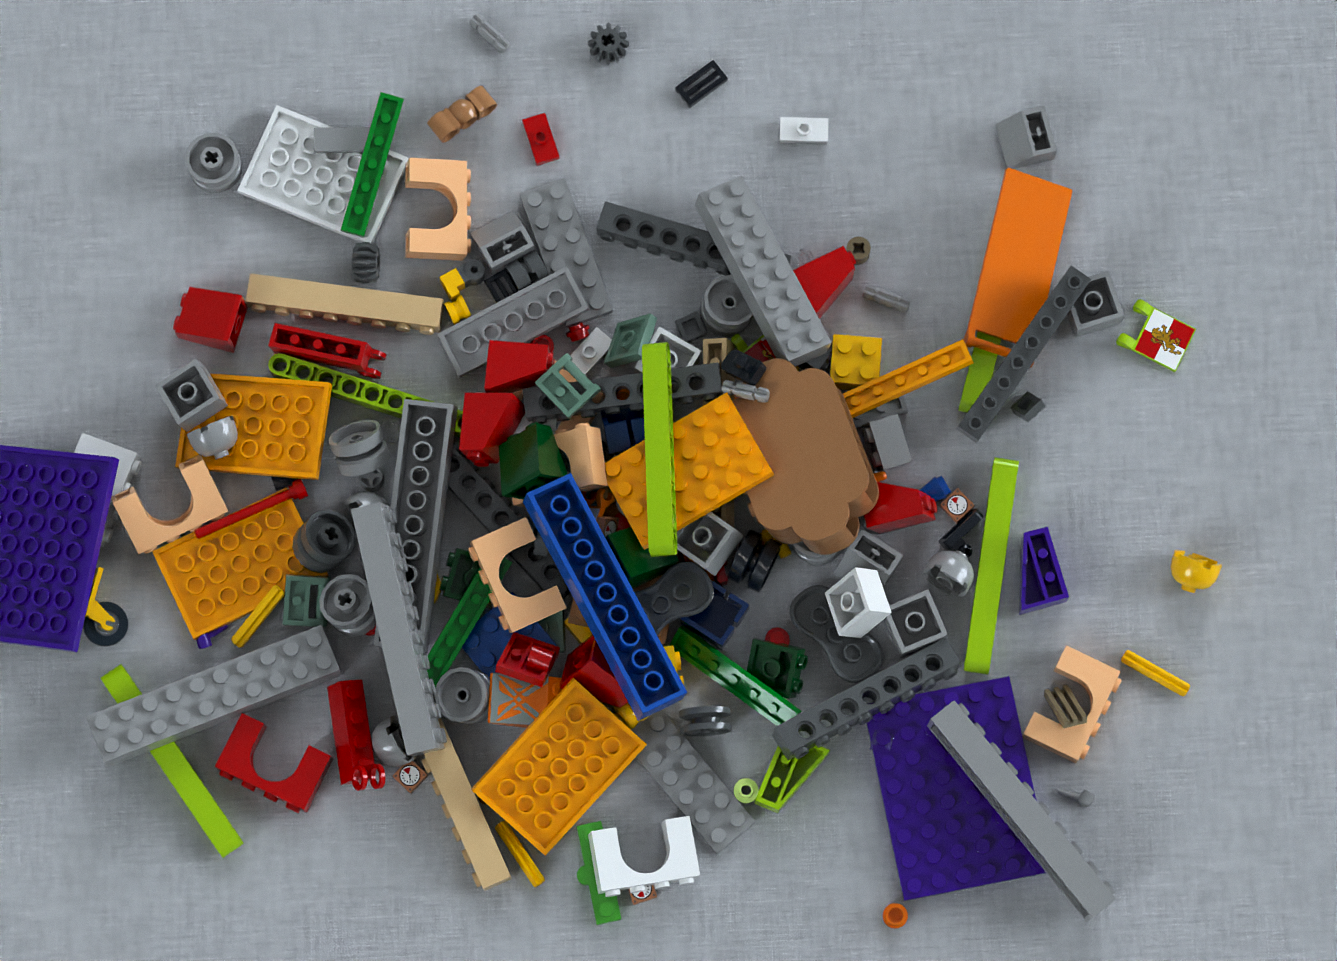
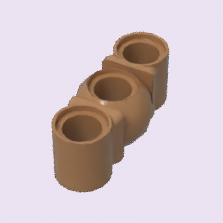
[427,85,497,143]

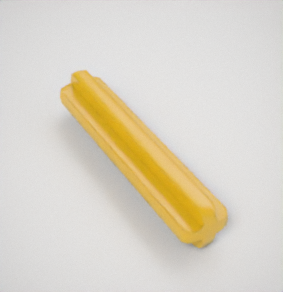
[231,585,285,648]
[1121,650,1190,696]
[495,820,545,887]

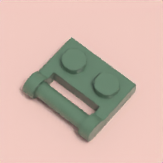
[534,353,601,419]
[282,574,331,627]

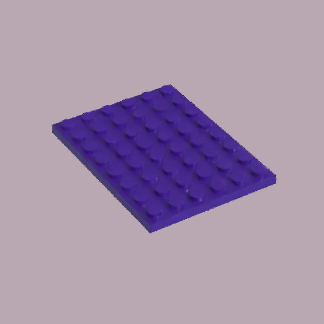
[0,445,119,653]
[866,676,1046,901]

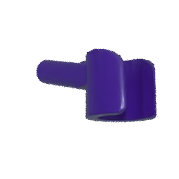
[196,625,228,649]

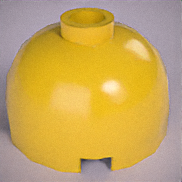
[1170,550,1222,593]

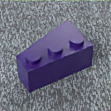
[1019,526,1069,615]

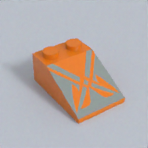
[488,673,562,728]

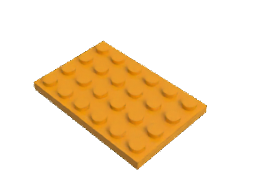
[175,373,332,480]
[605,392,774,550]
[152,488,329,640]
[471,678,647,856]

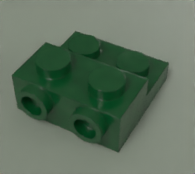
[439,548,492,609]
[747,638,808,699]

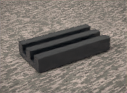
[675,60,728,108]
[484,269,518,303]

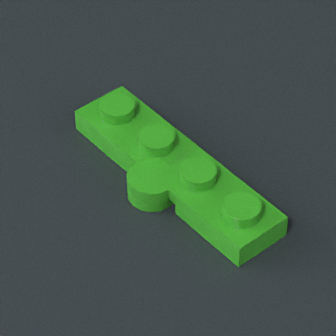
[577,821,622,925]

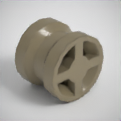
[846,236,871,265]

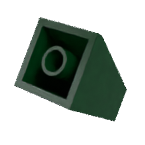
[499,422,567,500]
[606,527,679,589]

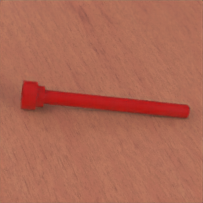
[194,479,309,539]

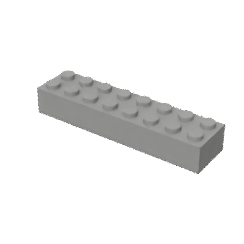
[695,176,832,366]

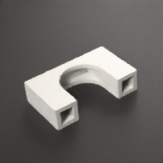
[74,433,142,548]
[588,816,700,897]

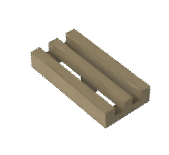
[1044,685,1087,728]

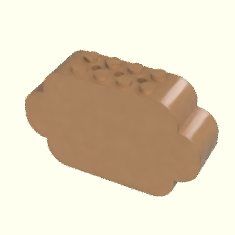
[732,359,879,555]

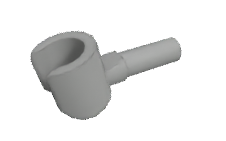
[1058,788,1095,807]

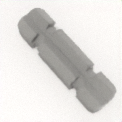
[469,14,509,53]
[863,285,910,312]
[722,380,770,403]

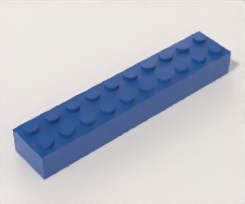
[523,473,687,721]

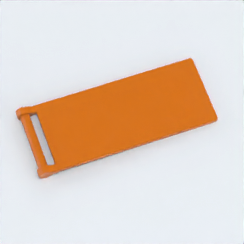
[963,168,1072,368]

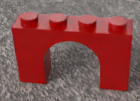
[215,713,333,814]

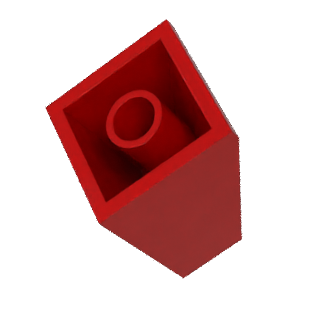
[793,246,856,319]
[173,287,248,353]
[484,340,555,393]
[459,393,525,467]
[864,482,937,534]
[559,634,628,708]

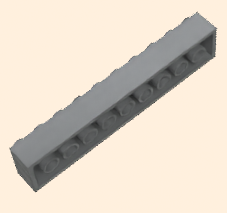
[373,399,458,653]
[351,502,447,756]
[86,625,340,768]
[927,701,1116,922]

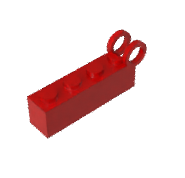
[268,323,387,379]
[327,679,386,791]

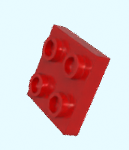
[495,632,560,687]

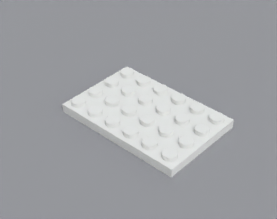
[237,105,409,243]

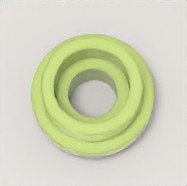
[734,778,759,804]

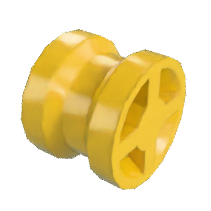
[444,295,471,325]

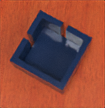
[601,408,645,455]
[680,579,749,650]

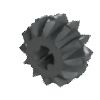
[588,22,629,65]
[351,242,381,283]

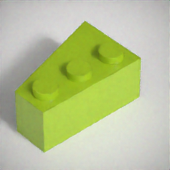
[755,746,830,813]

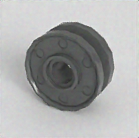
[679,706,732,736]

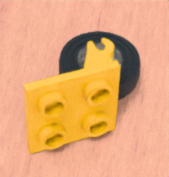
[83,567,128,646]

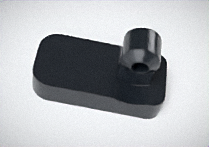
[721,349,767,386]
[938,509,984,557]

